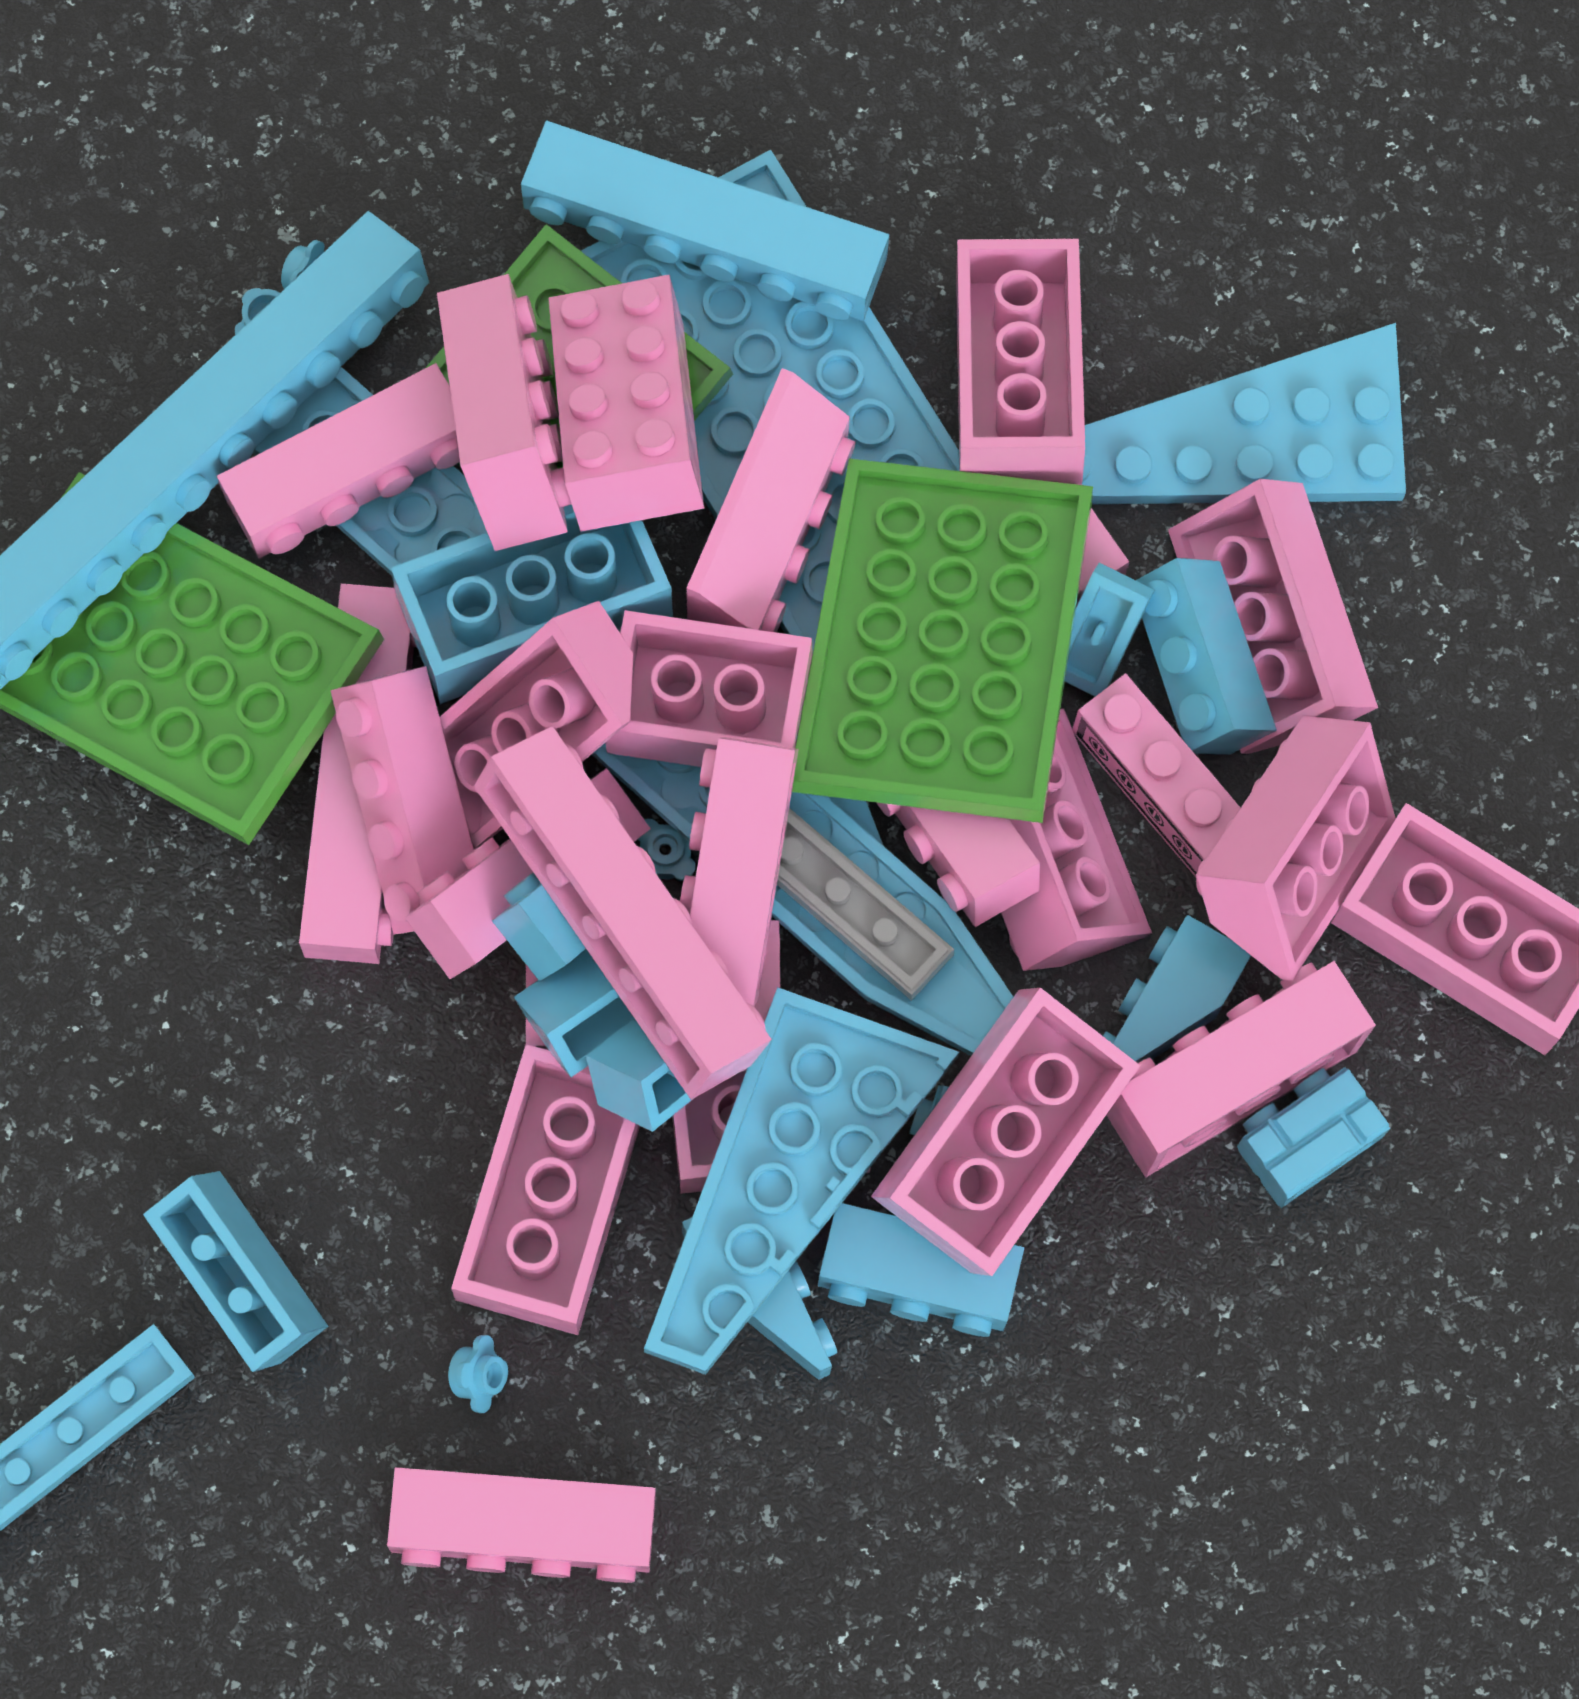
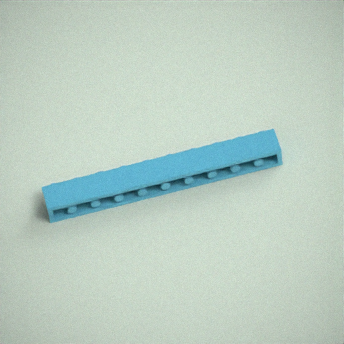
[0,211,429,689]

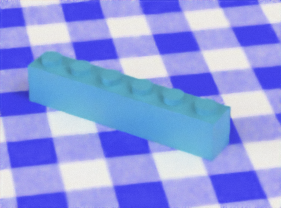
[521,121,889,321]

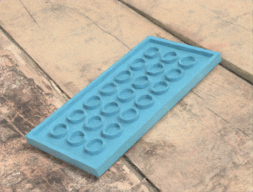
[581,150,959,651]

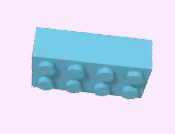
[391,505,673,704]

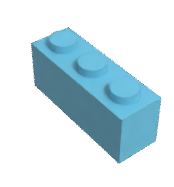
[1136,558,1277,754]
[143,1171,329,1372]
[818,1203,1024,1337]

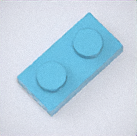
[1065,562,1154,697]

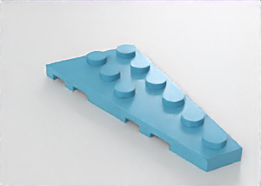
[1082,323,1406,504]
[644,987,959,1375]

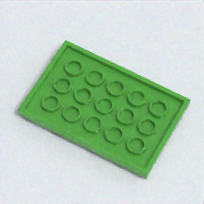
[792,458,1093,823]
[0,472,384,845]

